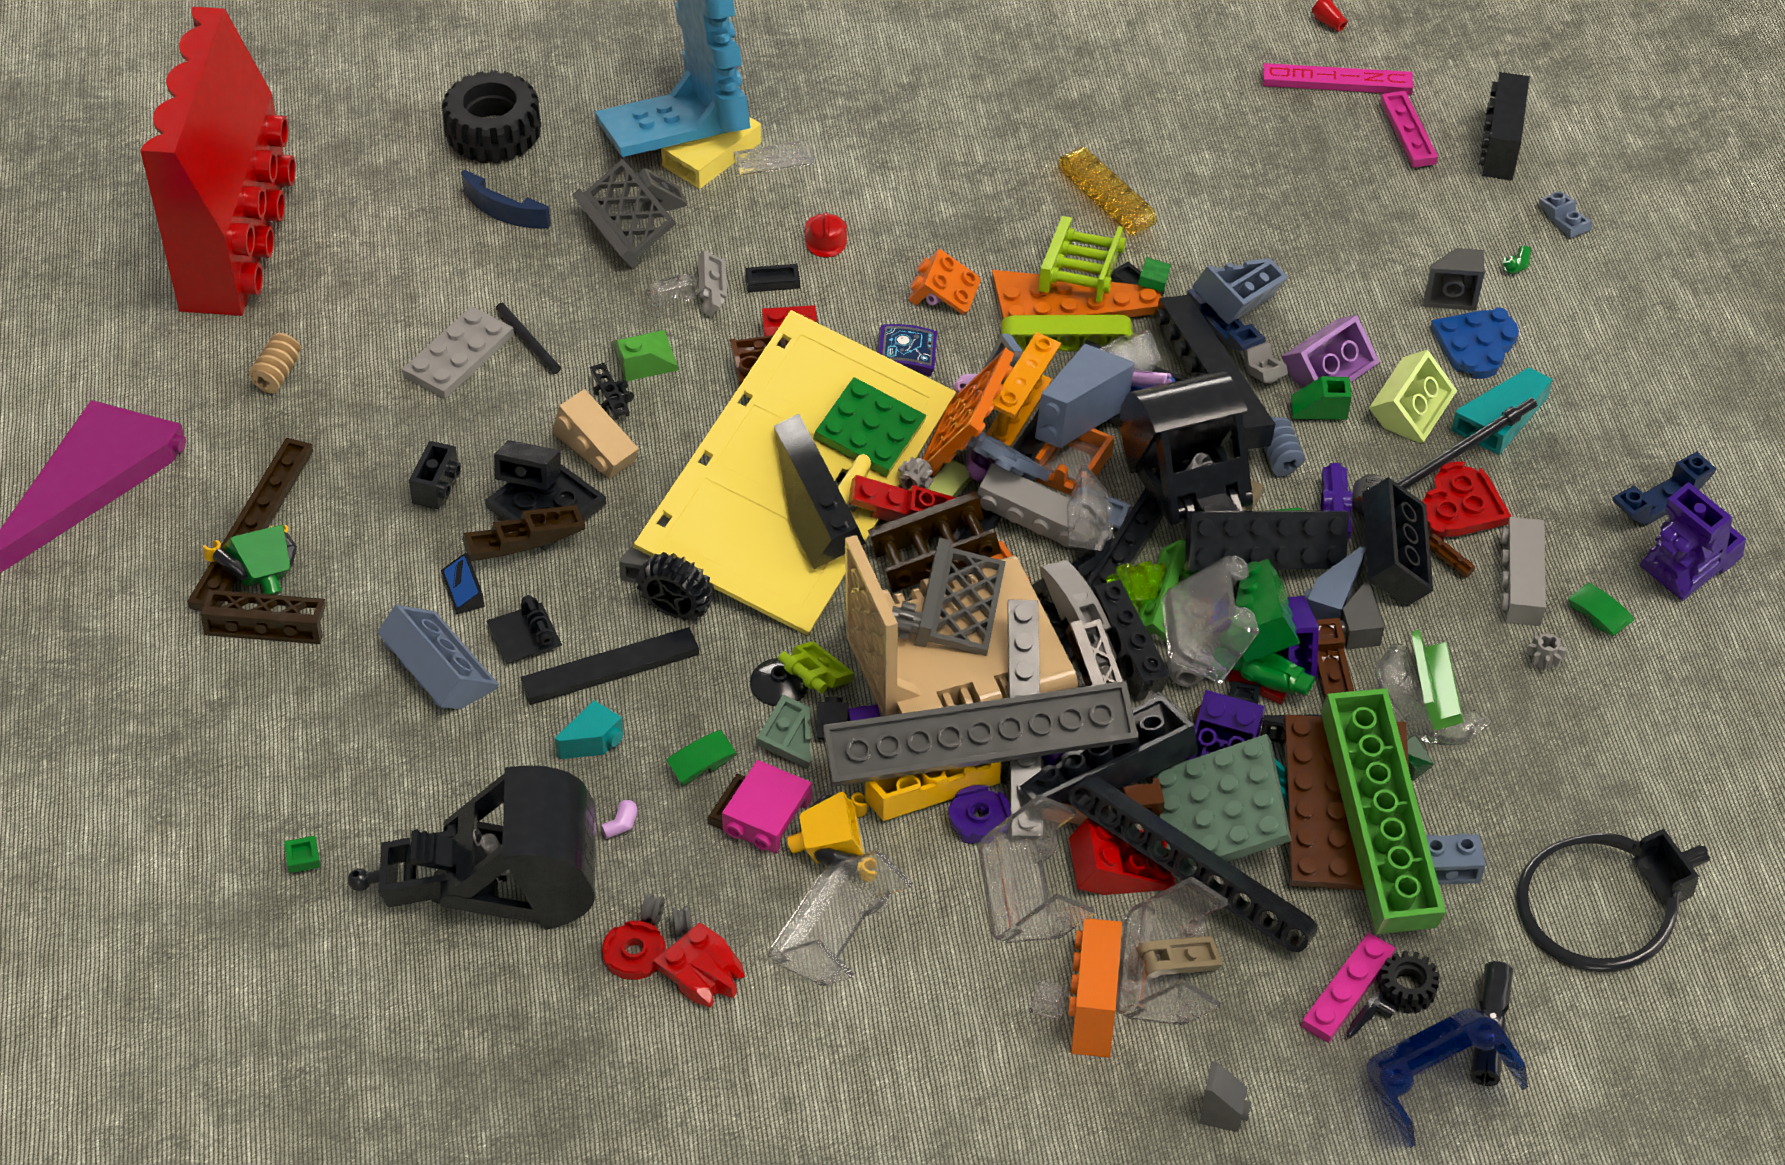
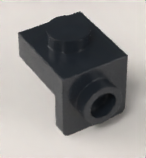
[817,697,849,739]

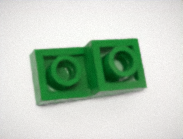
[1568,582,1634,636]
[666,729,737,786]

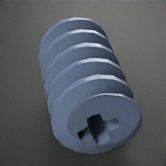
[1263,416,1305,477]

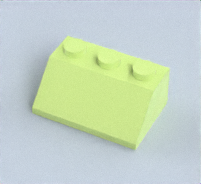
[1369,349,1457,443]

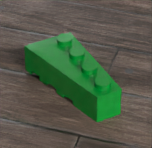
[1230,559,1300,662]

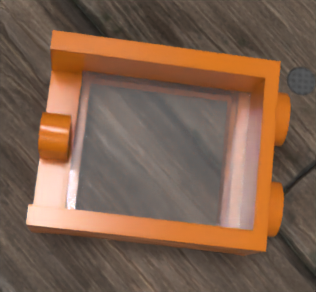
[1035,429,1114,496]

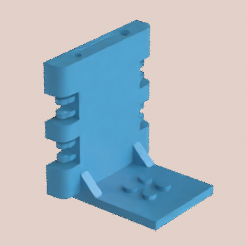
[594,0,751,157]

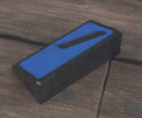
[441,553,485,614]

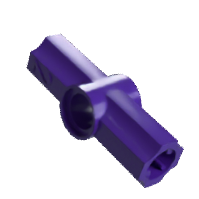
[1321,463,1352,539]

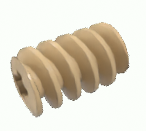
[249,333,301,394]

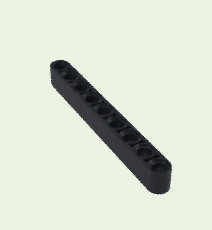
[1069,775,1317,952]

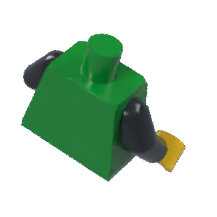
[203,525,297,595]

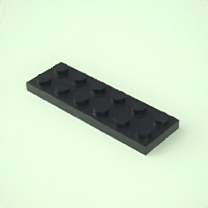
[1184,510,1349,571]

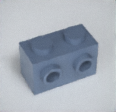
[1426,833,1486,885]

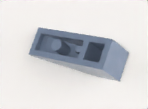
[1304,547,1366,620]

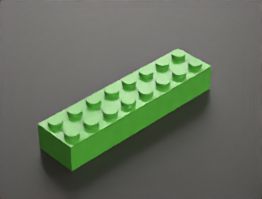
[1320,688,1446,935]

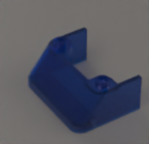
[1367,1008,1528,1148]

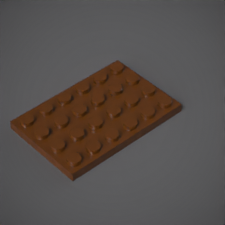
[1283,714,1409,890]

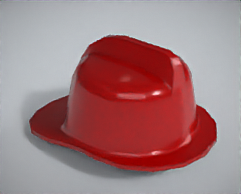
[805,212,847,258]

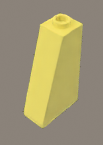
[661,117,761,189]

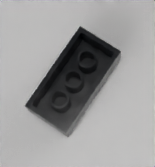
[1479,72,1530,181]
[1362,477,1433,607]

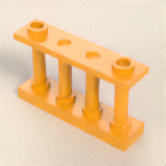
[985,332,1061,447]

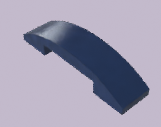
[461,170,551,229]
[1187,288,1265,351]

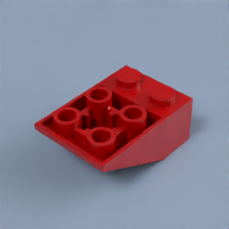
[1069,817,1176,895]

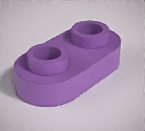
[966,446,995,482]

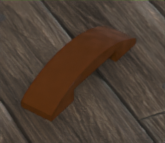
[1316,618,1354,701]

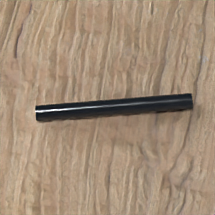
[496,303,561,374]

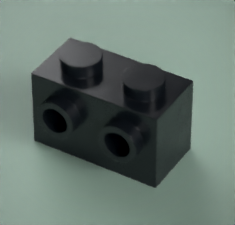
[494,440,561,490]
[409,441,461,509]

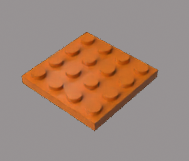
[921,348,1014,477]

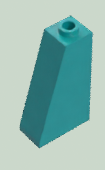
[1451,367,1553,455]

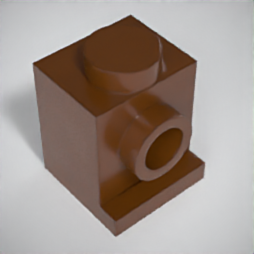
[1123,778,1165,824]

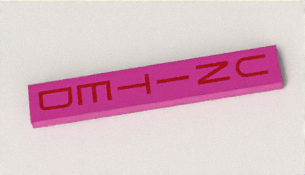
[1263,63,1413,95]

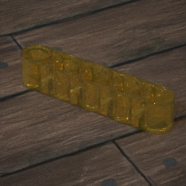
[1059,146,1157,235]

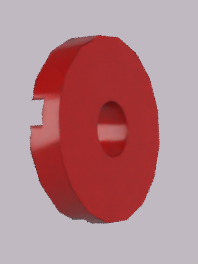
[602,920,666,980]

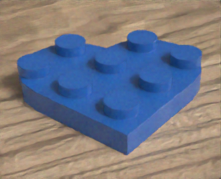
[1430,307,1519,379]

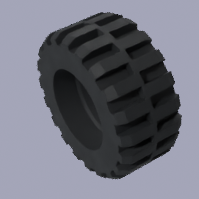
[442,70,541,163]

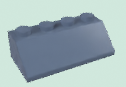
[377,604,499,709]

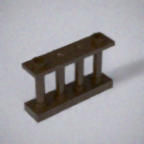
[868,491,1001,593]

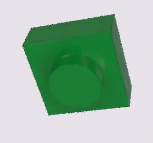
[284,835,321,873]

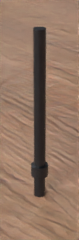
[1396,397,1537,489]

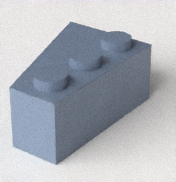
[1192,258,1288,324]

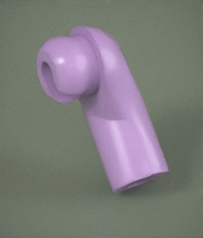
[600,800,638,839]

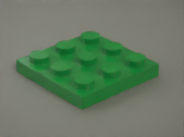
[813,377,926,477]

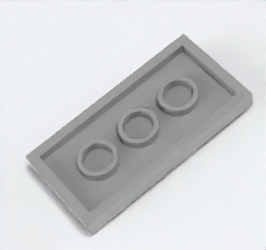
[402,306,514,399]

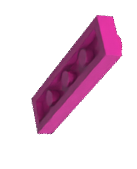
[1380,91,1438,168]
[1301,932,1396,1043]

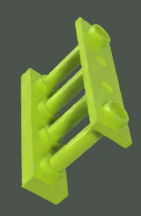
[1038,216,1126,303]

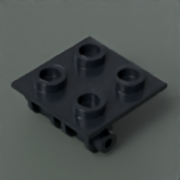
[486,595,562,664]

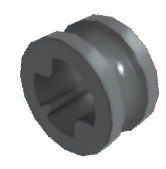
[640,894,665,925]
[672,906,691,936]

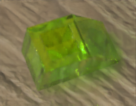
[1106,560,1166,608]

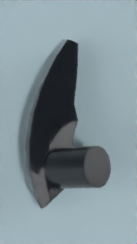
[1346,991,1396,1038]

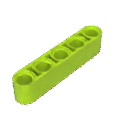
[1001,315,1134,352]

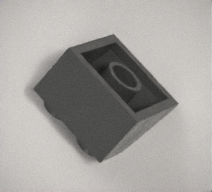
[1423,248,1485,310]

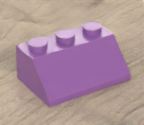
[1281,315,1380,388]

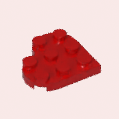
[1422,461,1512,539]

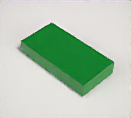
[1138,257,1171,292]

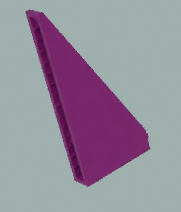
[0,400,186,573]

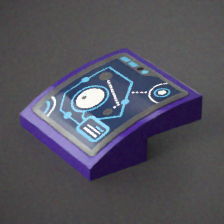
[877,324,937,376]

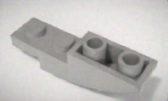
[1040,560,1118,667]

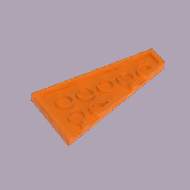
[992,269,1162,320]

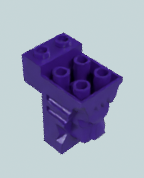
[1640,482,1746,601]

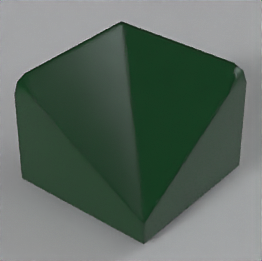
[1407,735,1434,781]

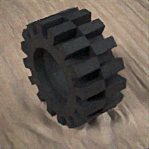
[1378,951,1440,1014]

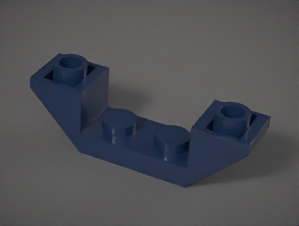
[1612,451,1716,525]

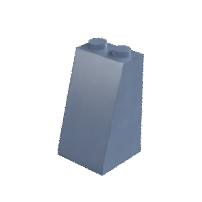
[1035,344,1135,448]

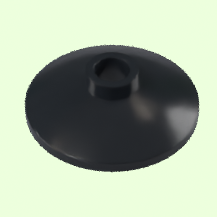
[750,658,809,706]

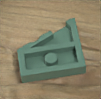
[756,694,811,769]

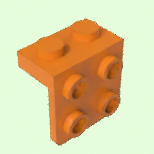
[908,248,981,314]

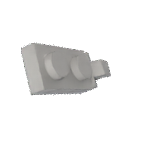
[698,250,727,317]

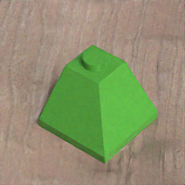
[612,330,678,381]

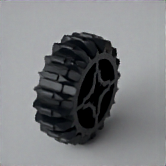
[636,552,714,621]

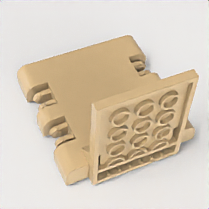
[845,535,1078,716]

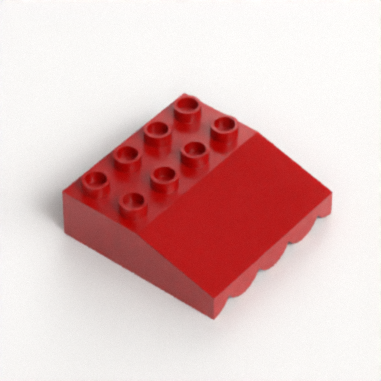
[140,6,296,316]

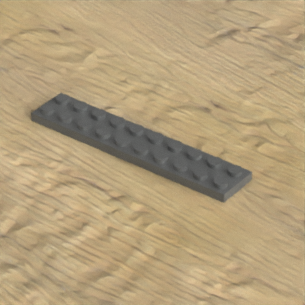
[823,681,1138,787]

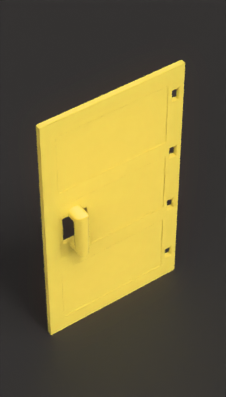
[633,310,956,636]

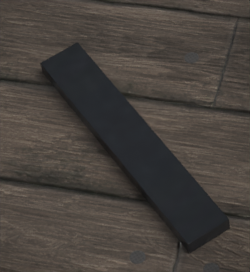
[520,627,699,705]

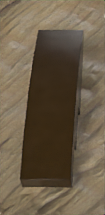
[462,505,585,562]

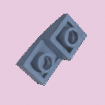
[1539,191,1592,238]

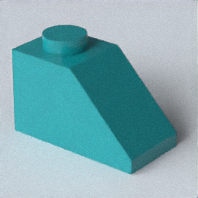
[554,700,624,759]

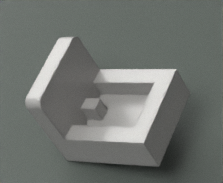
[1245,342,1288,383]

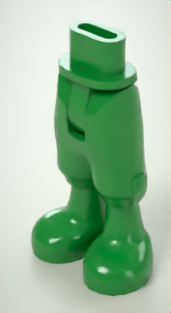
[1208,631,1315,696]

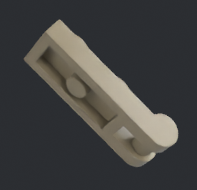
[1136,936,1224,979]

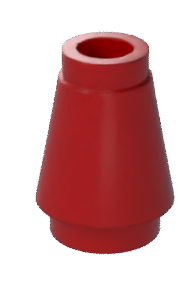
[1312,0,1348,32]

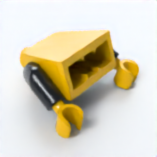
[787,791,879,879]

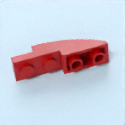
[849,475,956,522]

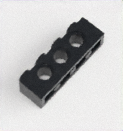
[1092,580,1170,701]

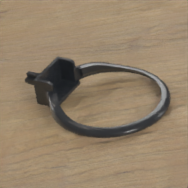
[1516,829,1710,972]

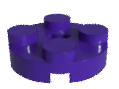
[949,785,1011,844]

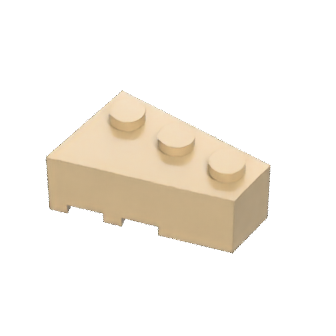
[552,389,639,479]

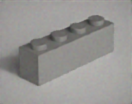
[977,463,1095,550]
[1500,517,1546,626]

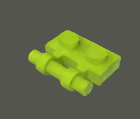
[778,641,855,694]

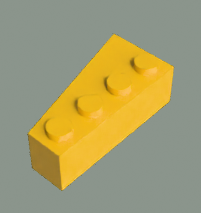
[865,762,1001,821]

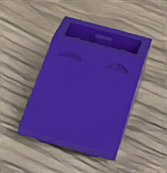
[1185,690,1266,761]

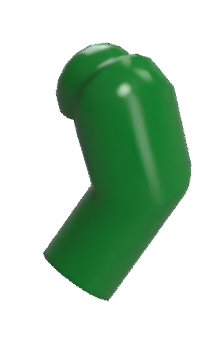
[1502,246,1531,274]

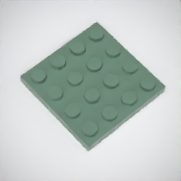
[1153,734,1292,879]

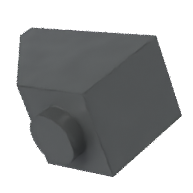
[1340,583,1384,650]
[1199,1061,1251,1132]

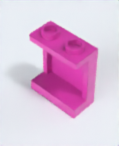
[722,760,812,853]

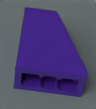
[1280,596,1319,680]

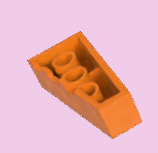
[1068,918,1122,1058]

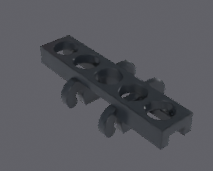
[590,363,634,420]

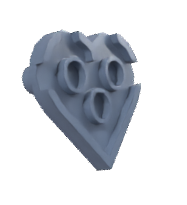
[968,431,1052,482]

